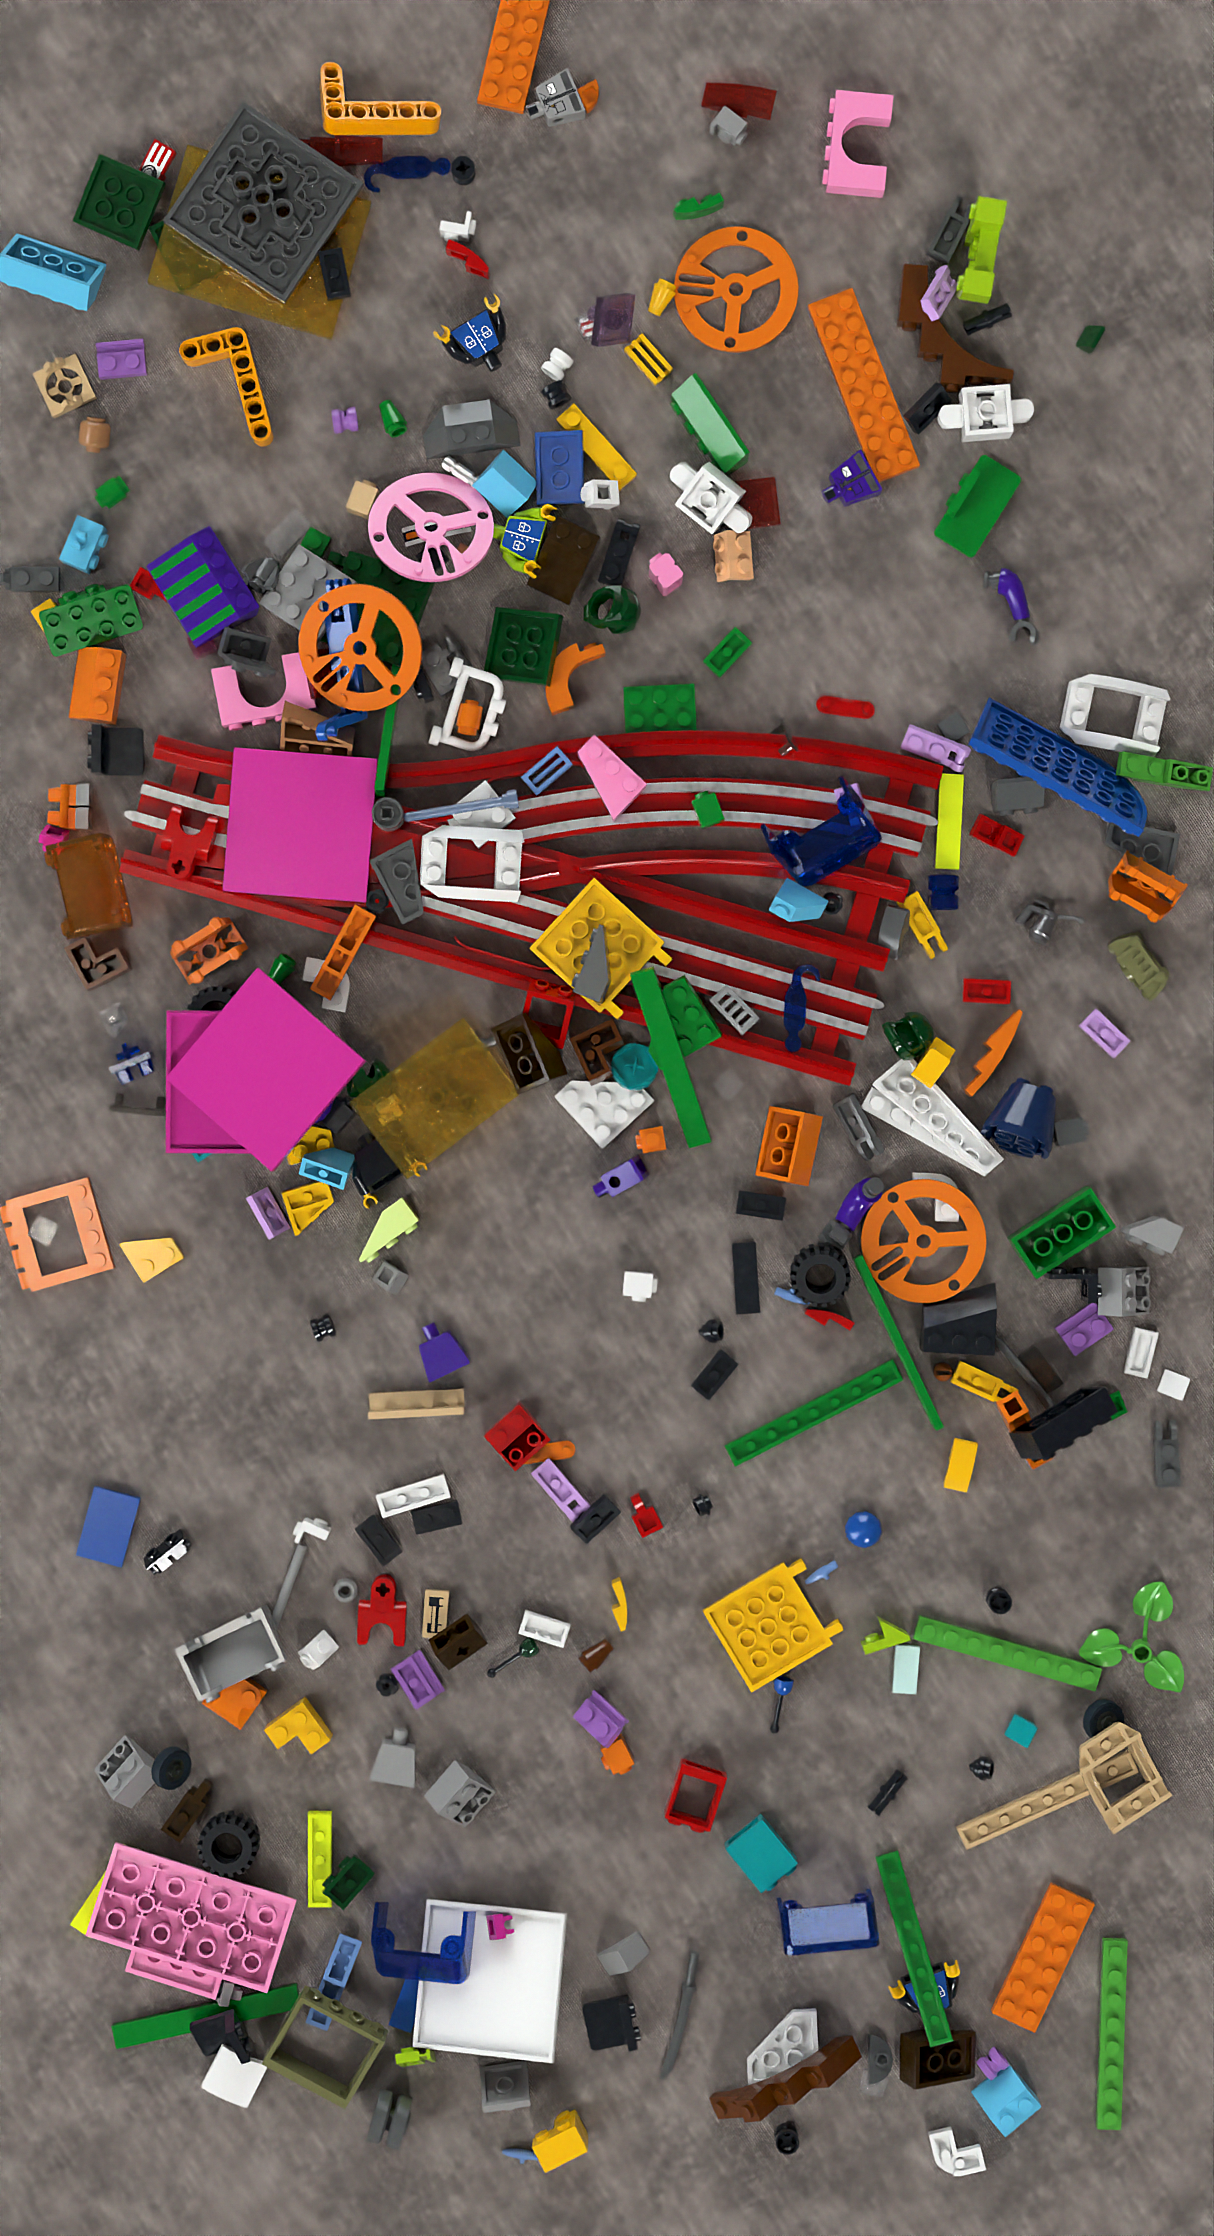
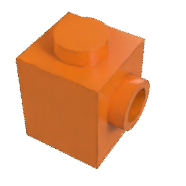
[635,1126,667,1154]
[600,1734,635,1775]

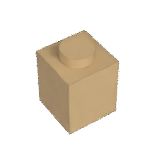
[346,480,380,520]

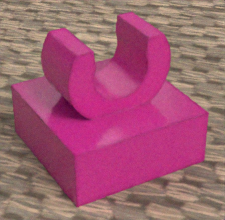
[38,824,70,855]
[486,1913,514,1940]

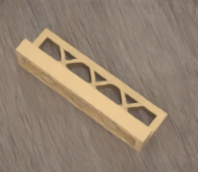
[368,1388,465,1419]

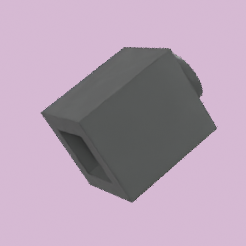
[1053,1117,1089,1146]

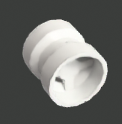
[541,348,573,381]

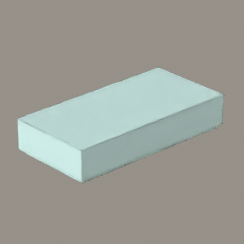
[892,1644,920,1694]

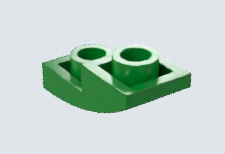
[673,192,724,220]

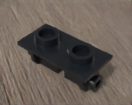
[143,1529,192,1575]

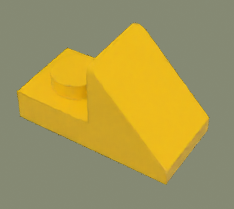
[911,1037,956,1088]

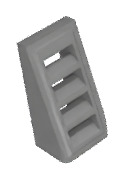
[709,984,760,1035]

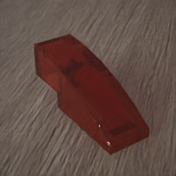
[701,82,777,120]

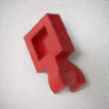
[130,567,168,603]
[630,1493,664,1538]

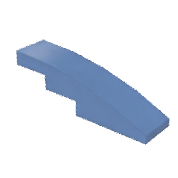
[305,1933,362,2031]

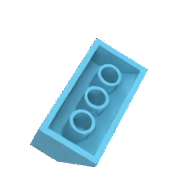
[0,233,107,311]

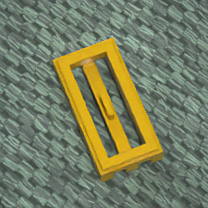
[624,333,673,386]

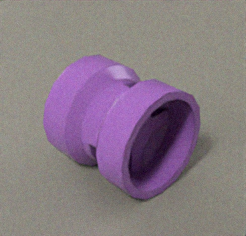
[331,407,359,434]
[976,2046,1010,2081]

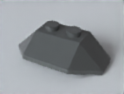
[423,399,520,460]

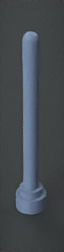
[404,789,519,822]

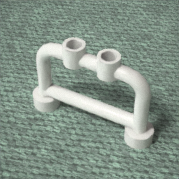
[428,657,506,751]

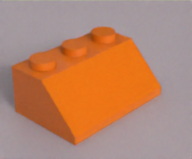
[68,647,127,725]
[755,1106,823,1186]

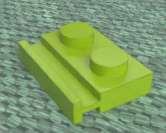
[395,2047,436,2067]

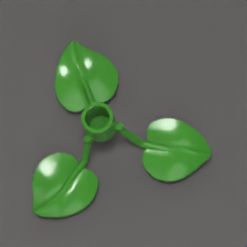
[1079,1581,1184,1693]

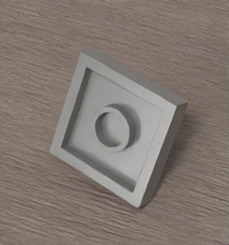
[480,2060,531,2113]

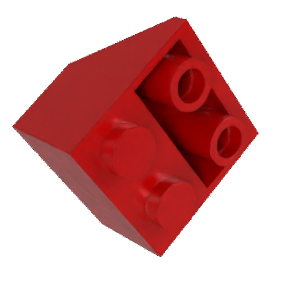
[484,1401,551,1471]

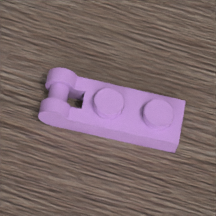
[920,265,957,321]
[900,724,971,772]
[531,1458,591,1522]

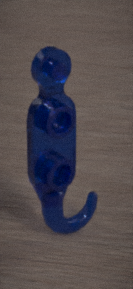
[364,156,451,193]
[783,964,821,1052]

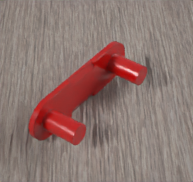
[816,696,875,719]

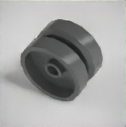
[366,2088,413,2150]

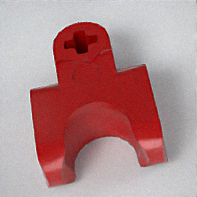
[161,805,220,881]
[357,1574,407,1647]

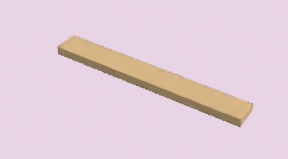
[956,1749,1139,1850]

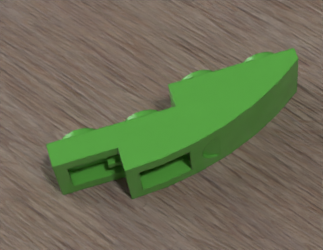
[1116,751,1213,791]

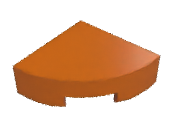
[577,79,599,114]

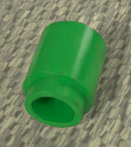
[94,475,131,510]

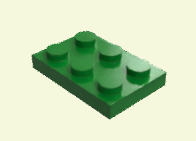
[623,684,697,733]

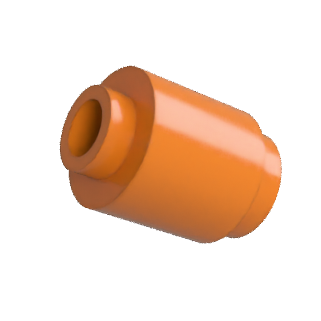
[456,700,483,736]

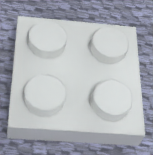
[452,780,516,848]

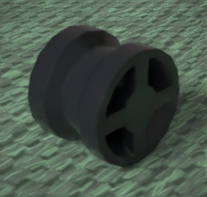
[451,156,475,186]
[541,380,571,409]
[310,1314,336,1342]

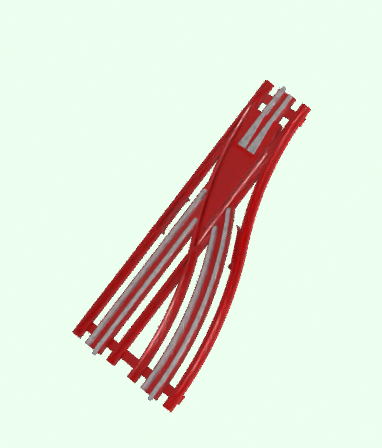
[119,730,944,1086]

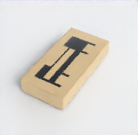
[422,1589,449,1638]

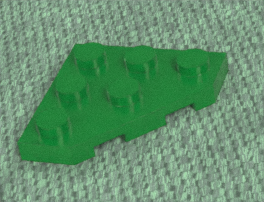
[648,975,722,1070]

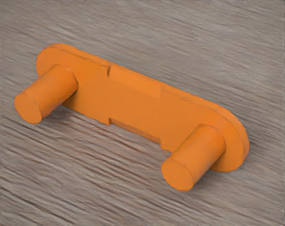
[524,1441,575,1464]

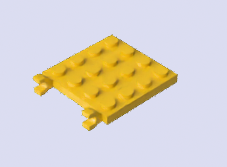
[529,878,672,1020]
[702,1558,844,1693]

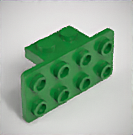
[934,455,1021,558]
[39,584,143,657]

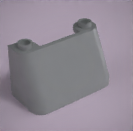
[175,1604,287,1703]

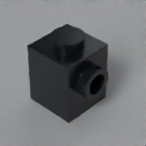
[321,1096,359,1134]

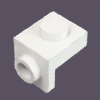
[439,211,476,242]
[293,1517,332,1543]
[298,1630,339,1670]

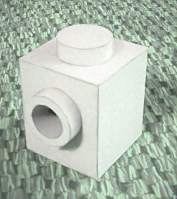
[622,1270,657,1302]

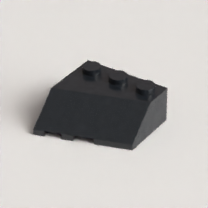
[920,1283,997,1356]

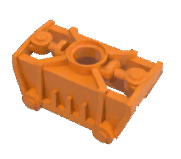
[1108,850,1188,923]
[170,917,249,985]

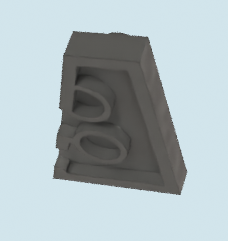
[1104,823,1180,876]
[370,839,424,925]

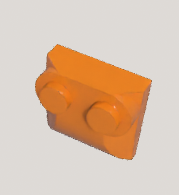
[202,1677,268,1730]

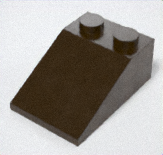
[527,516,600,606]
[491,1013,568,1095]
[900,2029,976,2090]

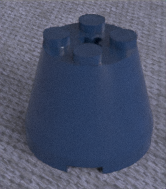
[981,1078,1057,1159]

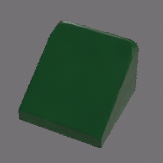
[1076,325,1106,354]

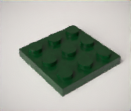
[72,153,166,251]
[484,607,563,687]

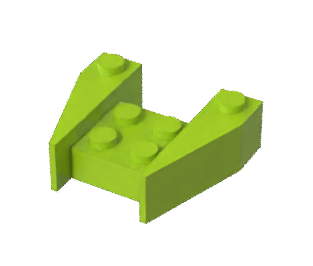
[955,196,1007,304]

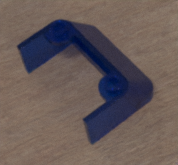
[760,776,882,886]
[776,1889,880,1956]
[371,1902,476,1984]

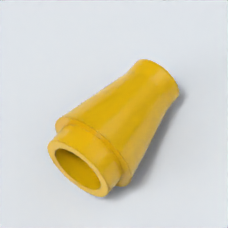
[647,278,676,317]

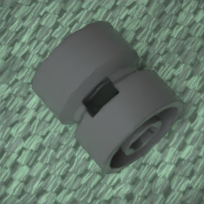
[372,797,405,832]

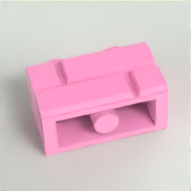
[648,553,683,596]

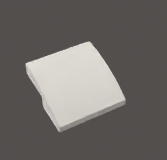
[201,2044,267,2108]

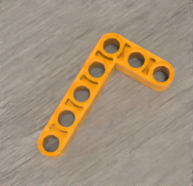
[319,62,441,135]
[179,327,274,447]

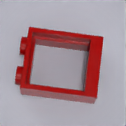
[523,978,577,1049]
[664,1758,727,1833]

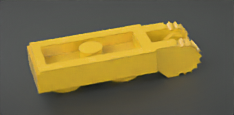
[896,891,948,959]
[950,1360,1019,1402]

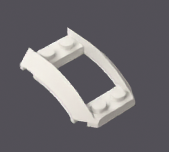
[1060,674,1170,757]
[420,825,524,902]

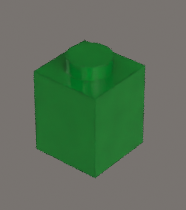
[691,790,725,830]

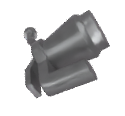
[1015,899,1085,945]

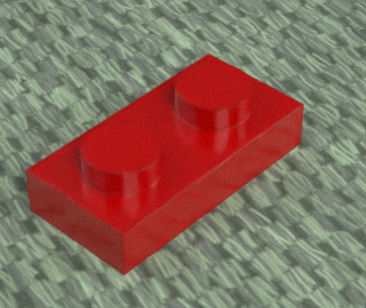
[962,978,1011,1005]

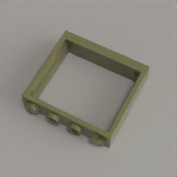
[262,1985,388,2109]

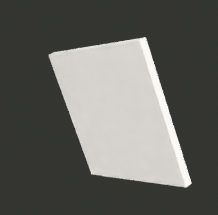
[412,1899,567,2063]

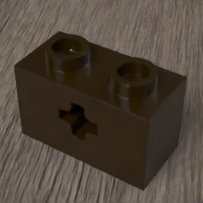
[428,1613,488,1670]

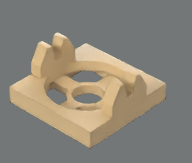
[32,353,97,418]

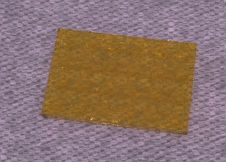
[349,1018,520,1179]

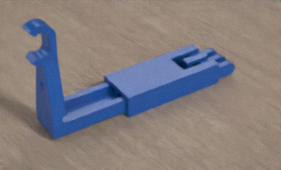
[316,578,368,741]

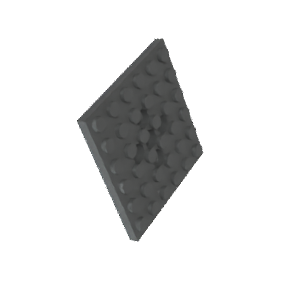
[163,102,364,304]

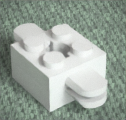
[937,384,1034,442]
[670,462,752,534]

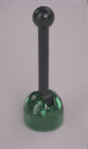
[487,1637,540,1678]

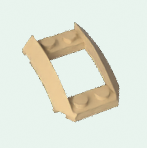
[1079,1722,1172,1834]

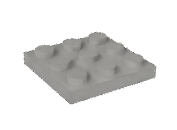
[259,544,358,643]

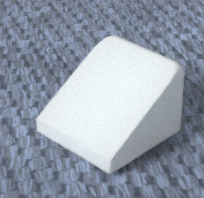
[1157,1369,1190,1401]

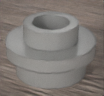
[334,1578,358,1602]

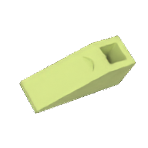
[359,1197,420,1263]

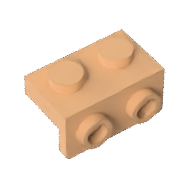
[713,530,754,582]

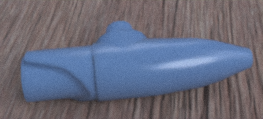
[774,1287,810,1304]
[805,1560,838,1584]
[502,2148,538,2164]

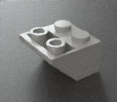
[1120,1216,1184,1255]
[1098,1267,1151,1317]
[94,1735,155,1809]
[424,1760,496,1827]

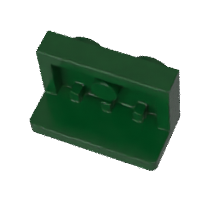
[322,1854,375,1911]

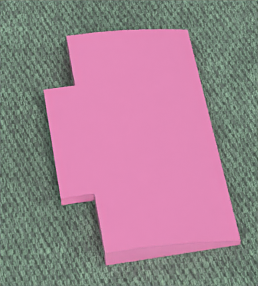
[85,1842,297,2000]

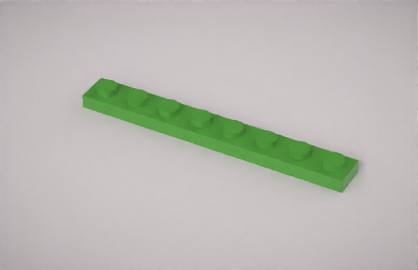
[913,1615,1102,1692]
[1096,1938,1128,2130]

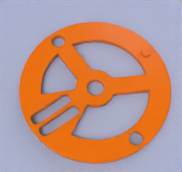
[674,227,799,353]
[298,584,422,711]
[861,1179,986,1303]

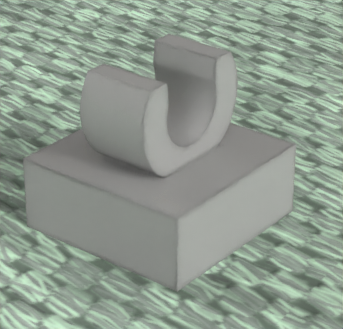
[216,1979,243,2007]

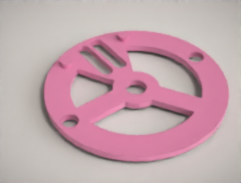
[368,473,494,582]

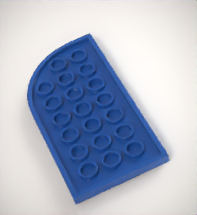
[969,698,1147,837]

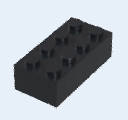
[1008,1387,1118,1461]

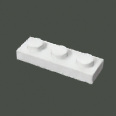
[376,1473,451,1518]

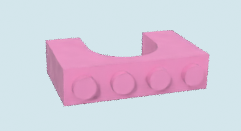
[822,90,893,198]
[211,652,318,731]

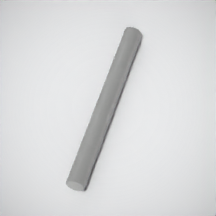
[272,1543,307,1629]

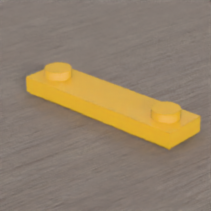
[556,403,637,492]

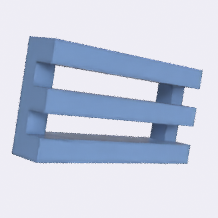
[521,746,573,796]

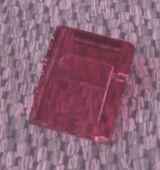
[186,637,218,660]

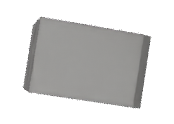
[597,1931,650,1976]

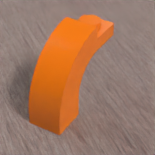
[545,642,606,716]
[996,1391,1053,1470]

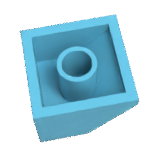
[971,2064,1042,2137]

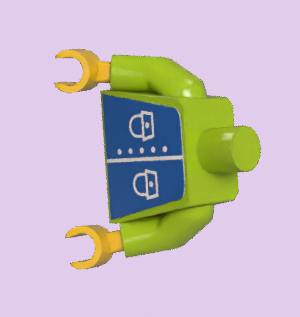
[493,504,557,579]

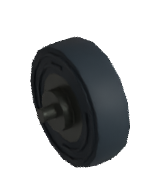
[1083,1699,1124,1738]
[151,1746,192,1790]

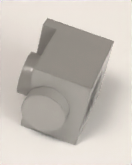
[709,106,748,146]

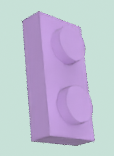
[1079,1008,1130,1059]
[246,1187,290,1240]

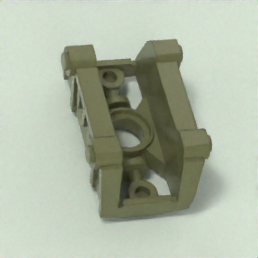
[1108,931,1170,1001]

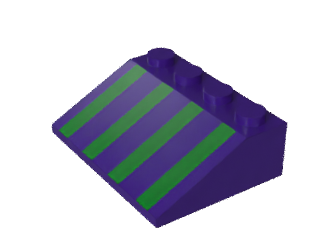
[146,525,259,648]

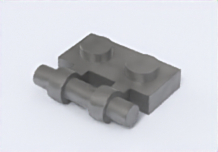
[421,635,473,697]

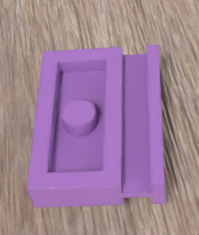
[96,339,148,380]
[1054,1303,1114,1356]
[390,1650,445,1710]
[573,1690,629,1748]

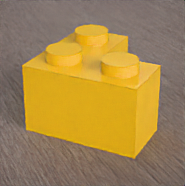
[264,1697,333,1754]
[532,2109,588,2173]

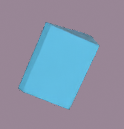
[472,449,536,518]

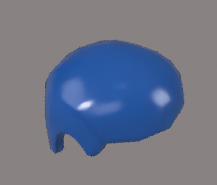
[845,1511,882,1548]

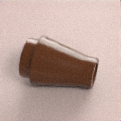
[578,1639,614,1673]

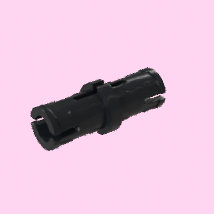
[962,302,1012,336]
[867,1769,909,1816]

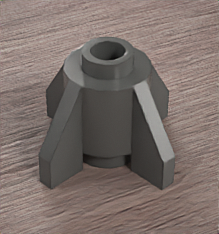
[241,557,281,596]

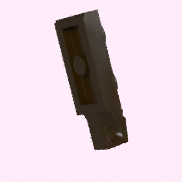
[160,1778,213,1843]

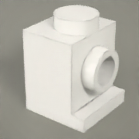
[580,479,620,510]

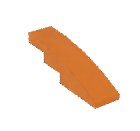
[310,905,376,1001]
[963,1009,1023,1097]

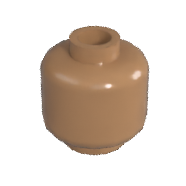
[79,417,111,453]

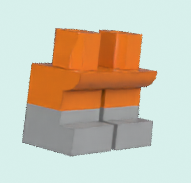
[47,784,94,831]

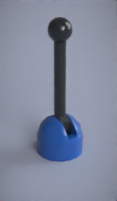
[770,1676,794,1734]

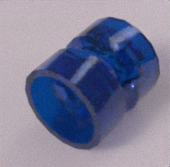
[928,875,959,910]

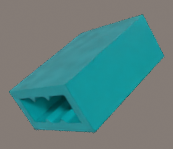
[724,1814,798,1893]

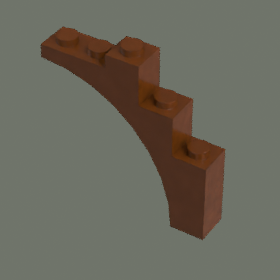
[896,263,1014,393]
[709,2036,862,2122]

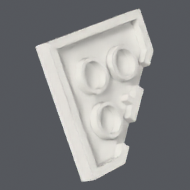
[554,1081,654,1149]
[747,2008,818,2085]

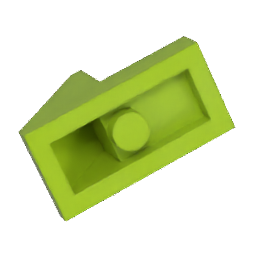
[860,1617,910,1655]

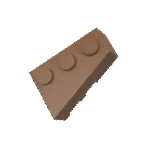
[280,701,355,757]

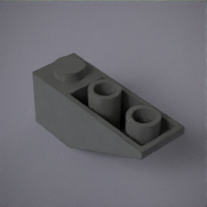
[571,925,611,1003]

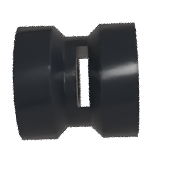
[986,1587,1012,1614]
[774,2123,799,2155]

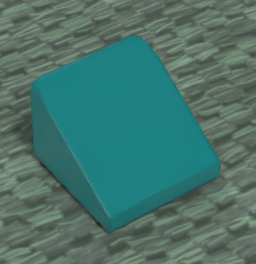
[1004,1714,1038,1748]

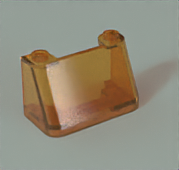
[44,832,133,940]

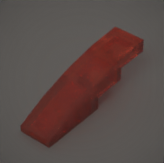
[300,135,383,166]

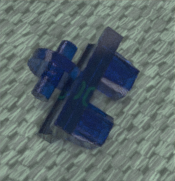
[109,1043,155,1085]

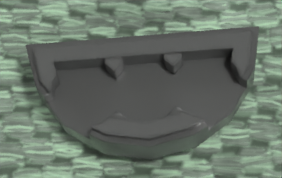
[867,2034,893,2085]

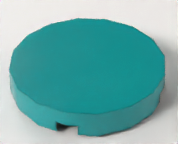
[611,1043,658,1090]

